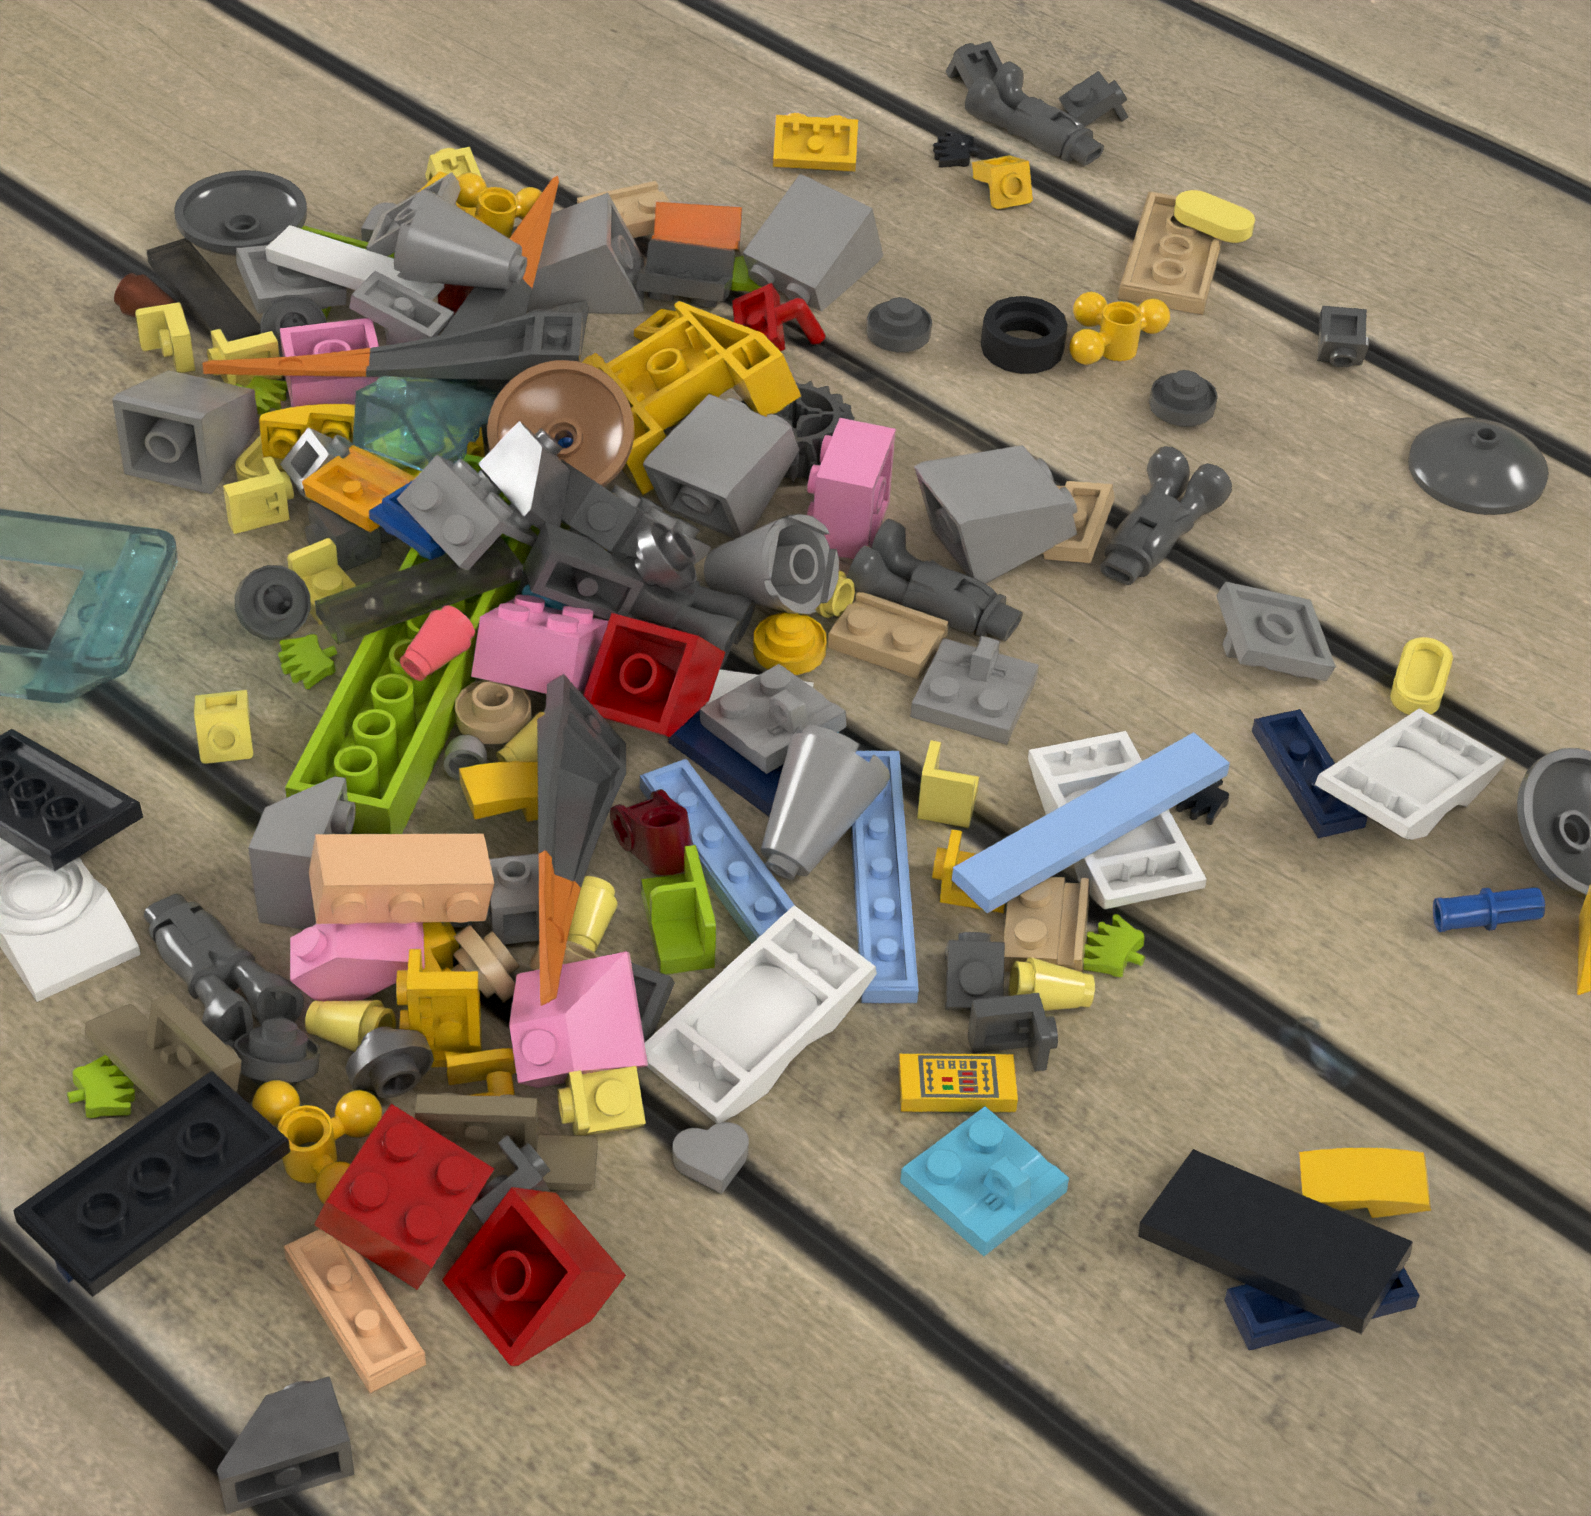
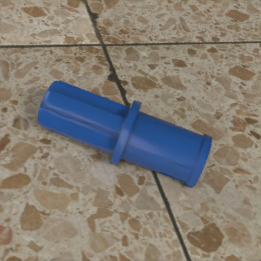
[1433,887,1546,932]

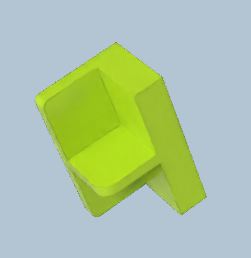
[641,845,716,975]

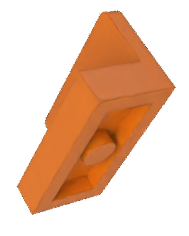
[652,202,742,252]

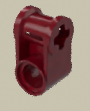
[610,789,693,876]

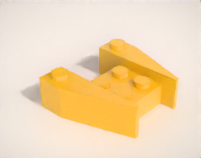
[590,301,801,495]

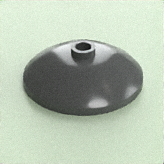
[174,170,307,256]
[1408,417,1549,515]
[1517,748,1591,900]

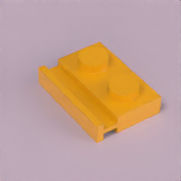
[302,444,416,533]

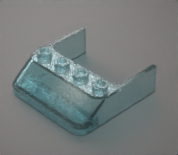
[0,509,178,703]

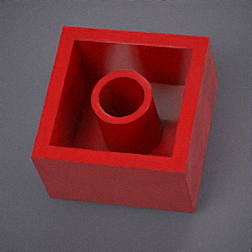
[314,1104,494,1290]

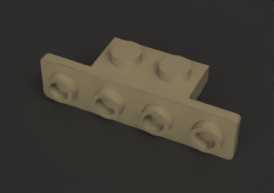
[85,993,242,1107]
[357,1093,598,1191]

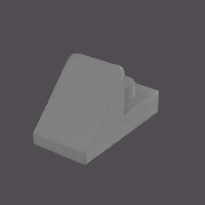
[349,271,454,345]

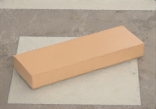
[284,1229,426,1393]

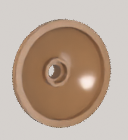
[487,360,634,487]

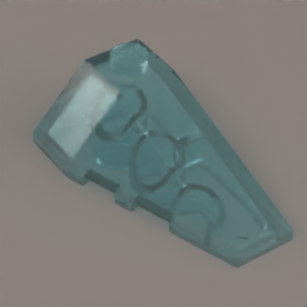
[353,376,500,471]

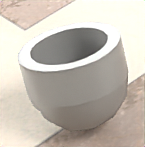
[444,734,487,780]

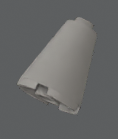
[394,189,527,290]
[704,514,839,615]
[760,725,890,880]

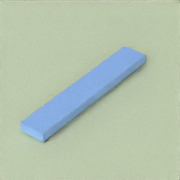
[952,732,1230,913]
[851,751,919,1003]
[640,759,794,944]

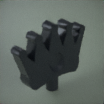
[933,131,980,168]
[1176,779,1229,825]

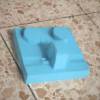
[900,1106,1069,1256]

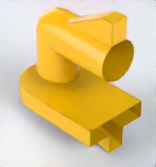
[445,1048,516,1096]

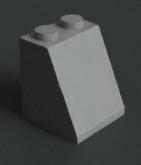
[743,174,883,312]
[513,193,644,314]
[112,370,259,494]
[643,394,799,539]
[914,445,1078,584]

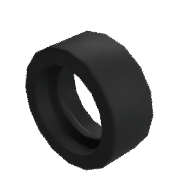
[981,296,1068,374]

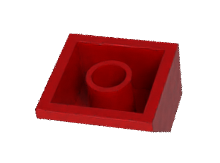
[583,613,726,738]
[442,1187,626,1366]

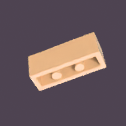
[309,834,494,925]

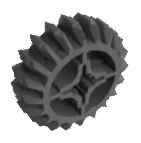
[741,380,855,483]

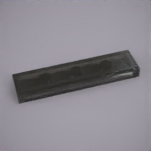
[146,238,261,342]
[315,536,523,645]

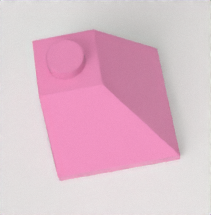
[290,922,425,1002]
[509,951,648,1088]

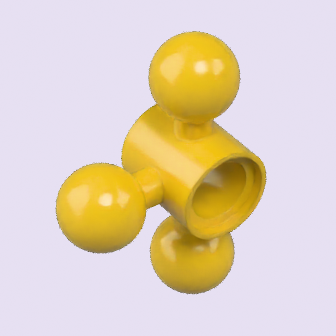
[456,173,542,238]
[1069,292,1170,365]
[252,1080,382,1204]

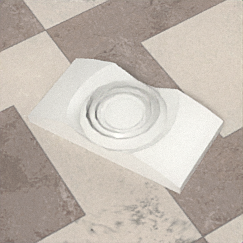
[1315,708,1506,840]
[1028,731,1207,909]
[0,838,140,1002]
[645,905,877,1124]

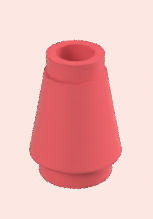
[400,605,475,681]

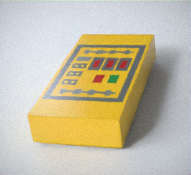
[898,1053,1018,1112]

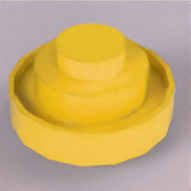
[753,612,827,675]

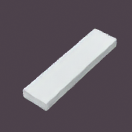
[265,225,444,300]

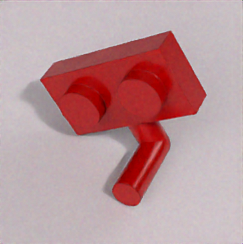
[732,283,826,352]

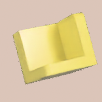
[917,740,979,828]

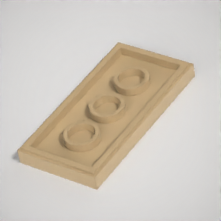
[1118,192,1223,315]

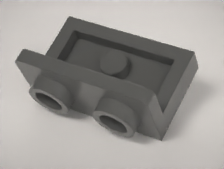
[636,239,735,307]

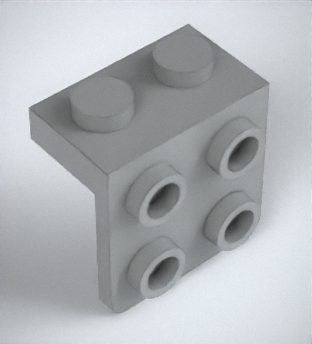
[397,455,537,570]

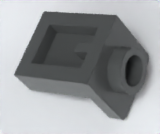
[946,41,1003,91]
[470,1135,551,1225]

